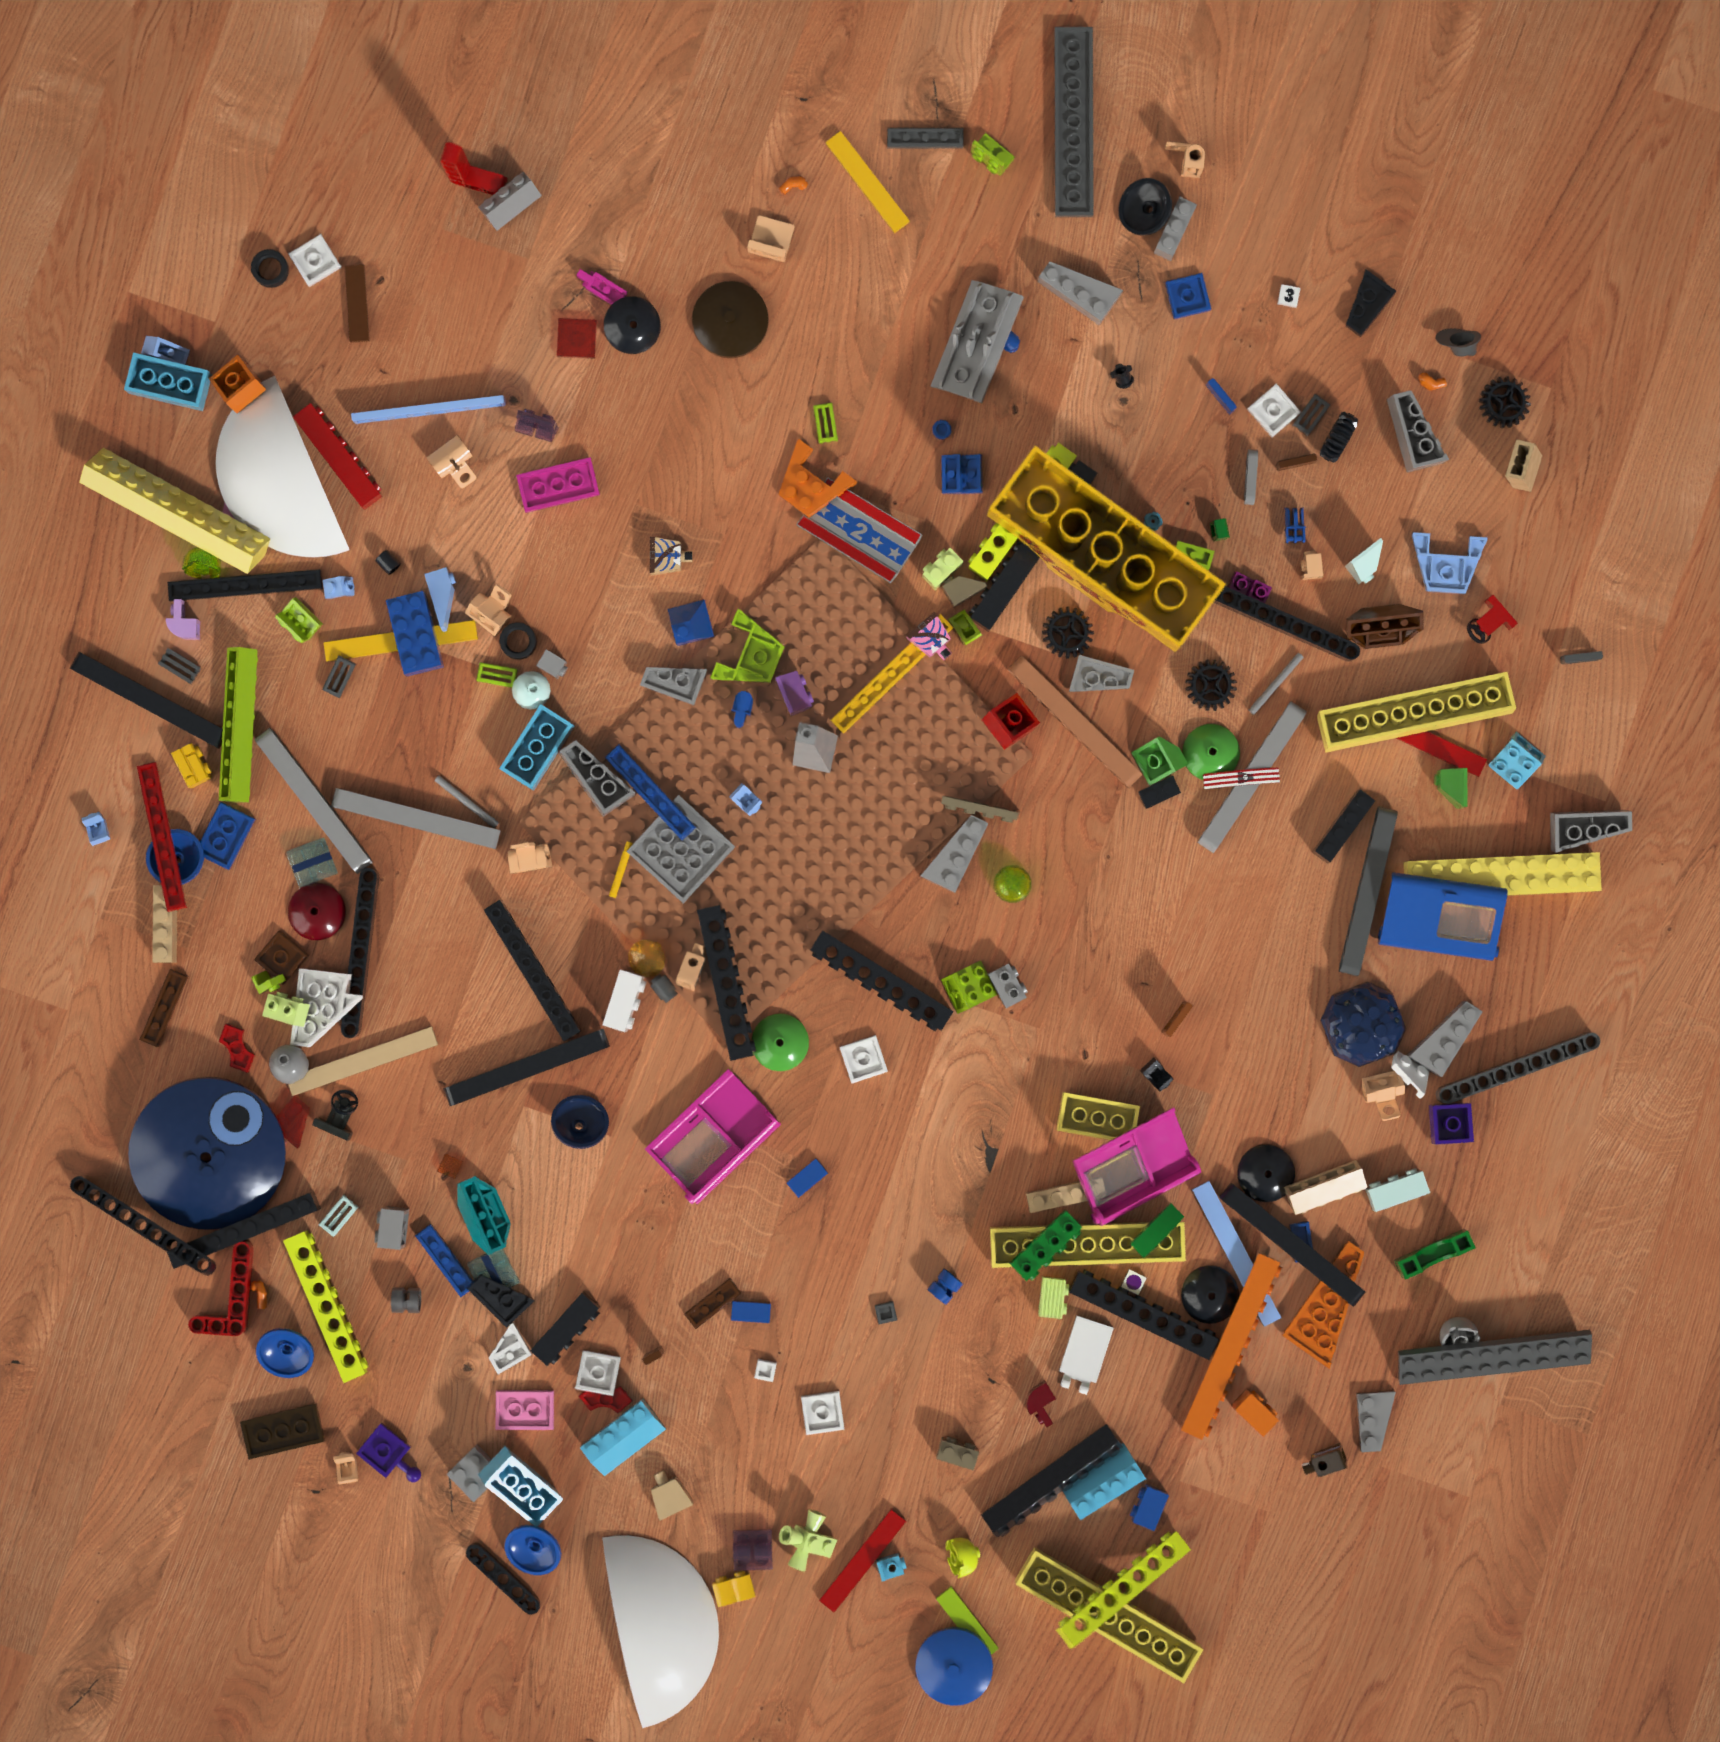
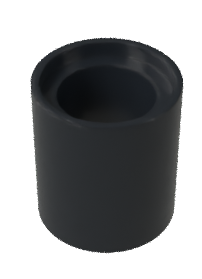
[375,549,401,575]

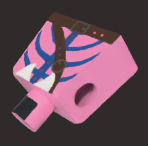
[906,612,952,661]

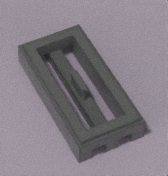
[1292,394,1330,437]
[158,648,201,684]
[1560,651,1603,665]
[322,655,357,698]

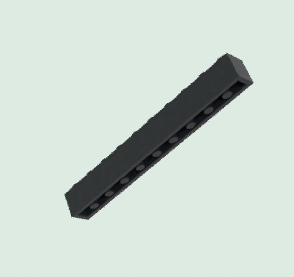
[969,460,1098,632]

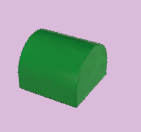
[1210,518,1230,542]

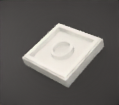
[289,234,341,287]
[1247,384,1301,438]
[840,1035,888,1083]
[575,1350,621,1396]
[801,1391,844,1435]

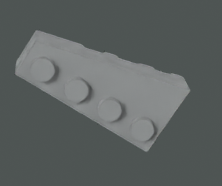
[1037,262,1123,325]

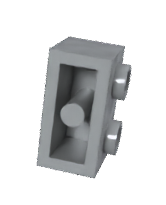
[988,964,1028,1008]

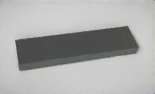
[887,128,963,149]

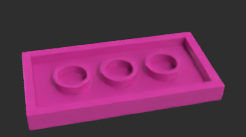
[516,457,600,513]

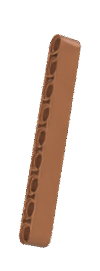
[1007,656,1142,789]

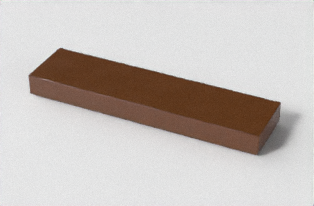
[345,265,370,343]
[139,969,189,1047]

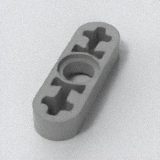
[1244,449,1258,505]

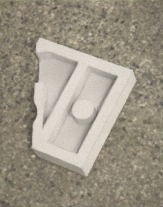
[1391,1051,1429,1099]
[489,1322,532,1374]

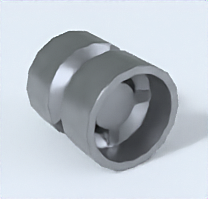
[391,1287,421,1313]

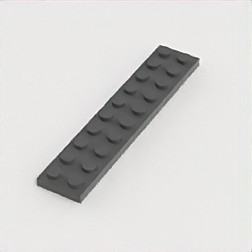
[1054,27,1094,217]
[1398,1330,1592,1385]

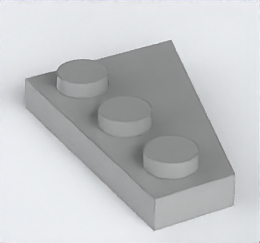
[1069,655,1134,692]
[640,667,707,705]
[1356,1391,1396,1452]

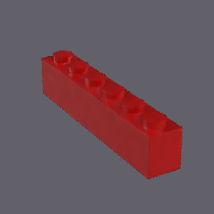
[293,403,383,510]

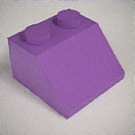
[775,671,814,716]

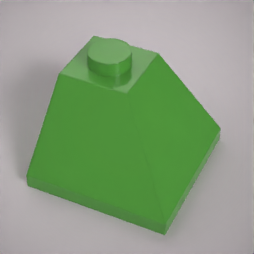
[1131,736,1188,786]
[1434,768,1468,809]

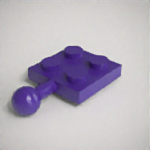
[356,1422,421,1482]

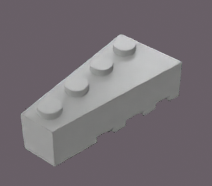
[1387,390,1449,473]
[559,740,636,817]
[1550,810,1632,853]
[920,815,988,893]
[1407,1001,1483,1077]

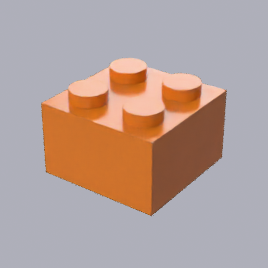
[209,355,266,413]
[1231,1389,1279,1437]

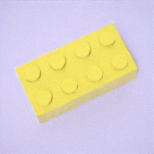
[1056,1092,1140,1140]

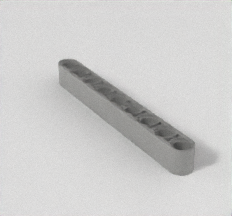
[1197,701,1307,853]
[255,728,373,874]
[331,788,501,849]

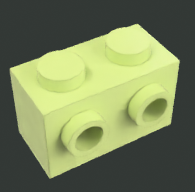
[922,548,963,590]
[262,992,310,1027]

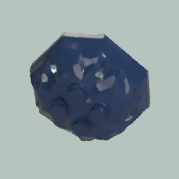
[1321,982,1406,1067]

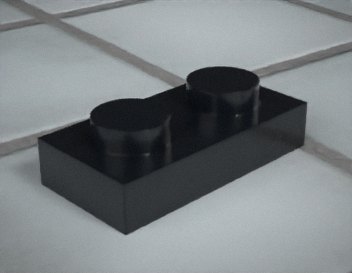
[1138,776,1181,809]

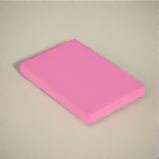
[495,1390,554,1430]

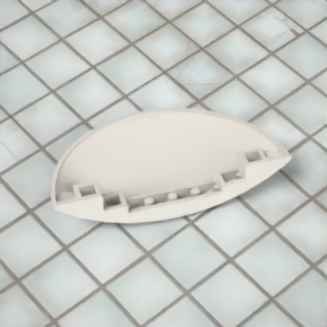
[216,376,349,557]
[602,1535,719,1728]

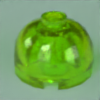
[182,547,221,579]
[994,865,1032,903]

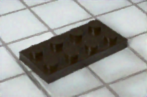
[240,1403,325,1460]

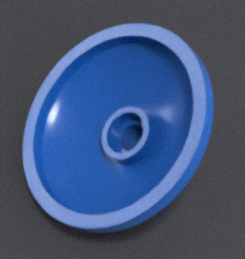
[146,829,204,885]
[256,1328,314,1378]
[505,1525,561,1575]

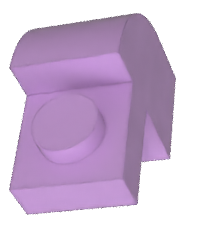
[166,599,200,640]

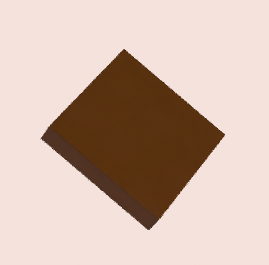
[254,930,309,985]

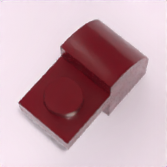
[1026,1380,1056,1428]

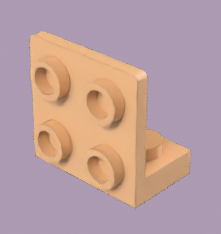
[747,215,795,262]

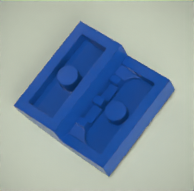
[941,454,983,494]

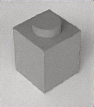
[536,649,568,679]

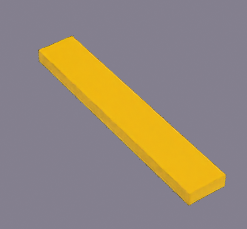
[825,131,910,234]

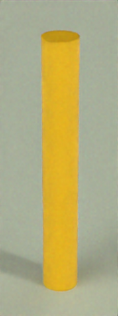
[609,841,634,898]

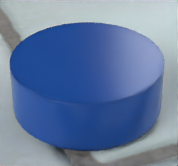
[932,420,951,440]

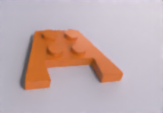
[778,439,857,518]

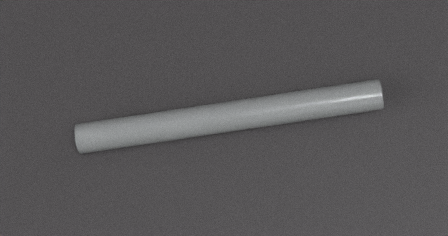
[1248,653,1304,715]
[435,775,499,828]

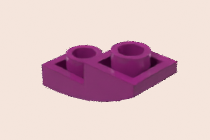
[1228,571,1272,603]

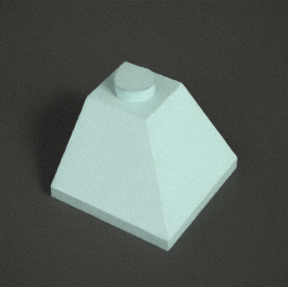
[1345,538,1383,584]

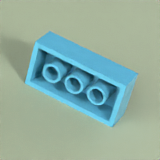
[124,352,212,411]
[499,704,575,791]
[478,1446,563,1526]

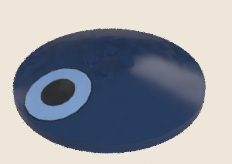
[128,1077,286,1230]

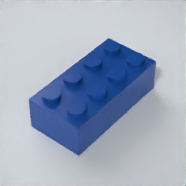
[386,591,444,677]

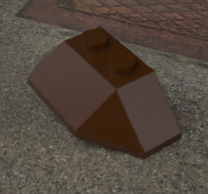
[1346,604,1424,649]

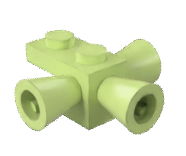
[779,1509,837,1571]

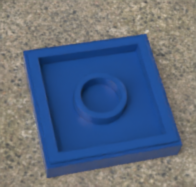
[1165,273,1211,320]

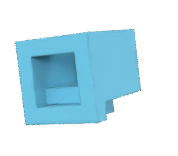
[876,1553,907,1582]

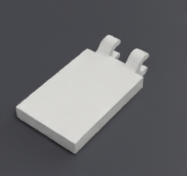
[1059,1315,1114,1395]

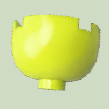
[945,1537,980,1578]

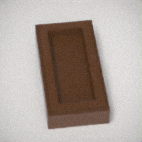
[1276,453,1317,471]
[642,1346,664,1365]

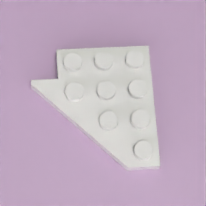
[290,968,363,1047]

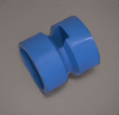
[927,1268,963,1305]

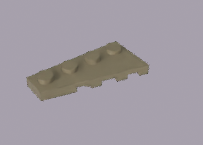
[941,796,1020,823]

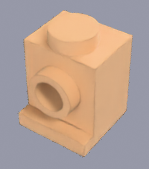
[1301,551,1323,580]

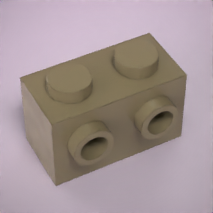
[936,1436,979,1471]

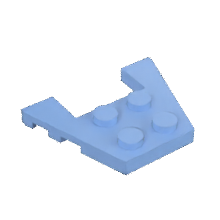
[1412,532,1487,594]

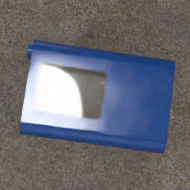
[1378,872,1507,961]

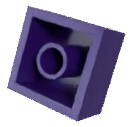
[1428,1103,1474,1145]

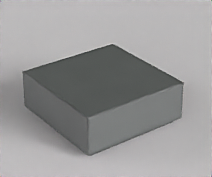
[874,1301,897,1324]

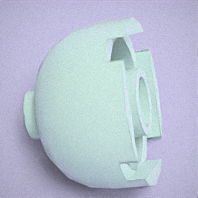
[512,671,551,710]

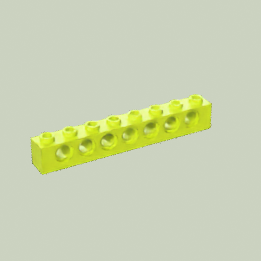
[968,442,1077,582]
[283,1230,369,1383]
[1056,1531,1191,1649]

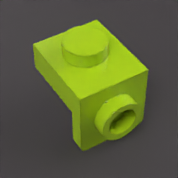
[251,971,286,994]

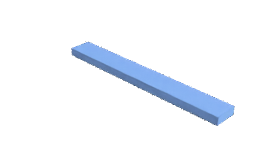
[351,395,506,424]
[1192,1181,1281,1327]

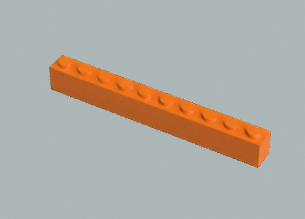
[1181,1252,1282,1440]

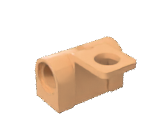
[1165,142,1205,178]
[427,436,476,488]
[465,584,511,636]
[508,842,552,873]
[1362,1071,1405,1121]

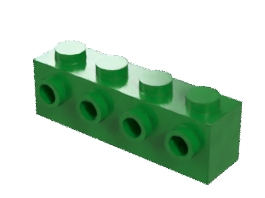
[1009,1210,1083,1282]

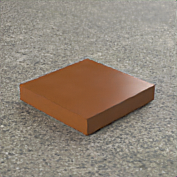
[1162,1002,1193,1037]

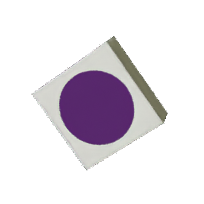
[1121,1269,1146,1295]

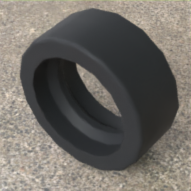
[251,249,289,288]
[499,622,537,660]

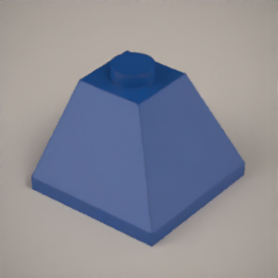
[668,600,714,646]

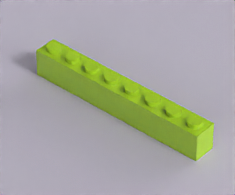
[219,647,258,803]

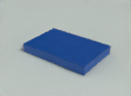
[200,802,256,870]

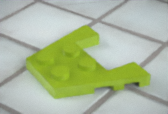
[710,609,785,683]

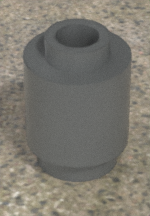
[650,974,678,1003]

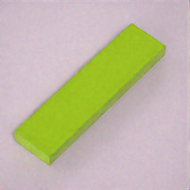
[936,1586,999,1655]

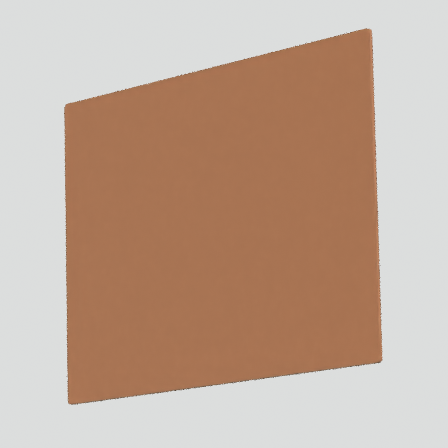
[520,539,1033,1042]

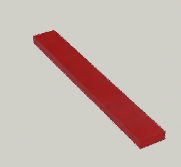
[137,762,187,912]

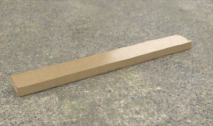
[288,1027,439,1096]

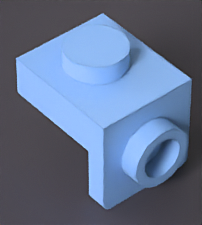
[323,576,355,599]
[729,783,762,816]
[82,812,110,846]

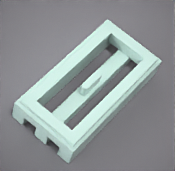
[319,1195,359,1237]

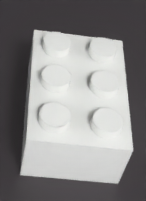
[603,970,646,1032]

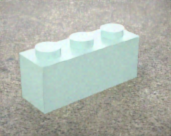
[1365,1168,1430,1212]

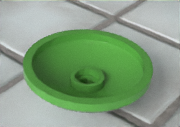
[1182,724,1240,780]
[752,1014,809,1071]

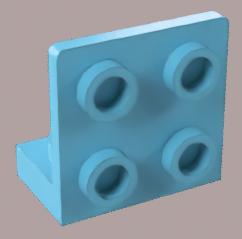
[1489,731,1545,789]

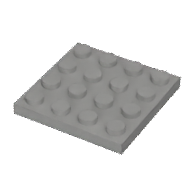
[627,795,735,904]

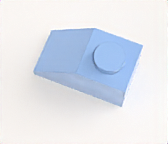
[141,336,190,365]

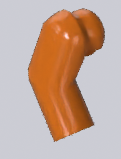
[778,176,808,195]
[1418,372,1447,391]
[251,1280,267,1309]

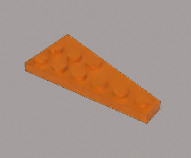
[1282,1241,1365,1369]

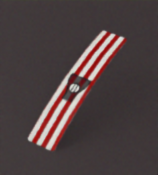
[1203,767,1280,789]

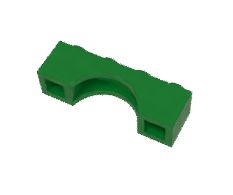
[1394,1229,1476,1280]

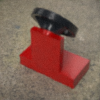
[1467,595,1518,644]

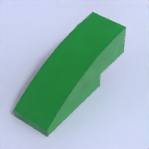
[1130,1203,1184,1258]

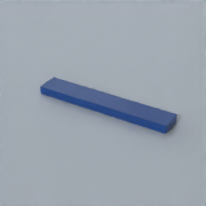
[605,744,696,840]

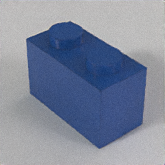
[1130,1484,1169,1531]

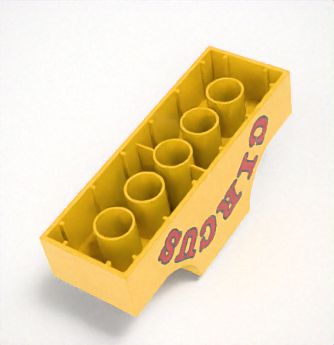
[987,446,1226,652]

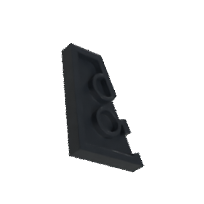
[1346,270,1396,337]
[466,1274,535,1328]

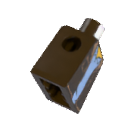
[1302,1443,1348,1477]

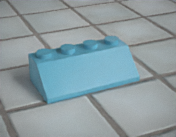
[580,1398,666,1476]
[1063,1443,1146,1520]

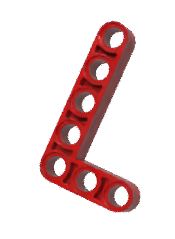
[440,142,508,195]
[188,1240,254,1336]

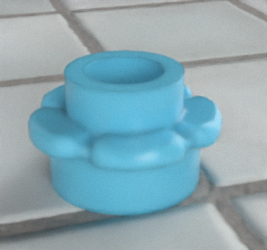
[1144,512,1163,531]

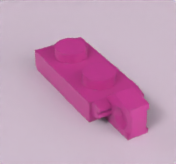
[576,269,628,305]

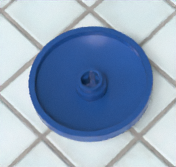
[916,1627,993,1706]

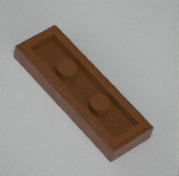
[684,1278,741,1329]

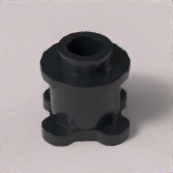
[1110,364,1134,389]

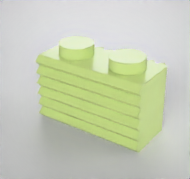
[1038,1277,1069,1319]

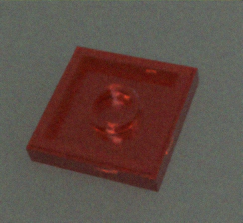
[557,318,597,359]

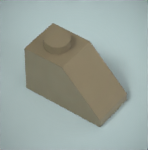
[942,576,987,607]

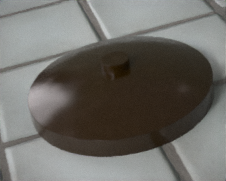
[692,281,769,358]

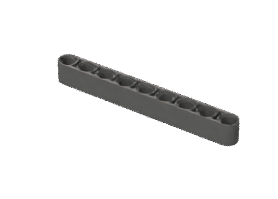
[1339,806,1398,976]
[1436,1032,1601,1104]

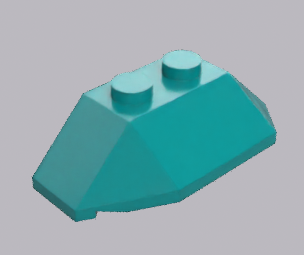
[457,1176,511,1255]

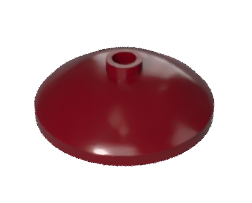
[288,883,346,940]

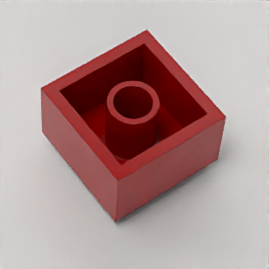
[981,693,1040,750]

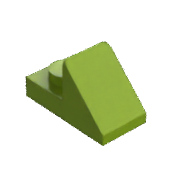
[948,609,982,645]

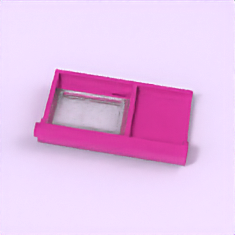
[645,1069,781,1204]
[1073,1107,1201,1226]

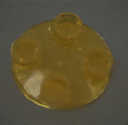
[628,940,665,977]

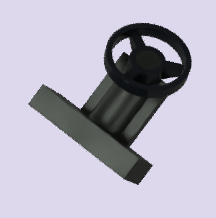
[312,1090,358,1141]

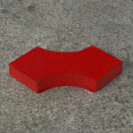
[219,1023,255,1073]
[578,1386,633,1414]

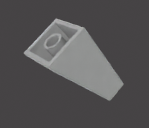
[793,722,838,773]

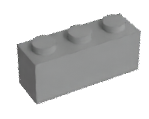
[479,172,542,231]
[1154,197,1197,261]

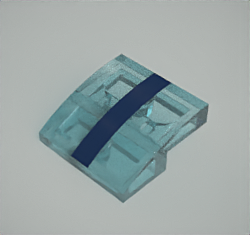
[286,838,338,888]
[467,1249,520,1288]

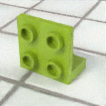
[971,133,1015,176]
[941,961,997,1014]

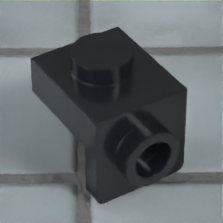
[1140,1057,1174,1091]

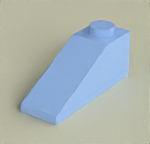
[424,567,456,632]

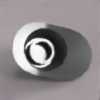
[1435,328,1481,357]

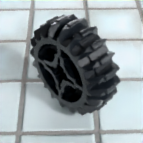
[1479,376,1531,428]
[1320,412,1358,463]
[1042,607,1094,659]
[1185,659,1237,711]

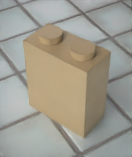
[1505,440,1542,492]

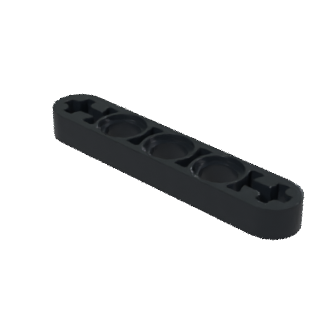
[466,1543,541,1615]

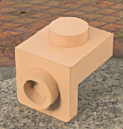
[334,1452,358,1485]

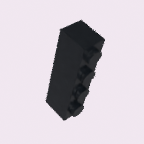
[1312,789,1376,863]
[530,1291,600,1366]

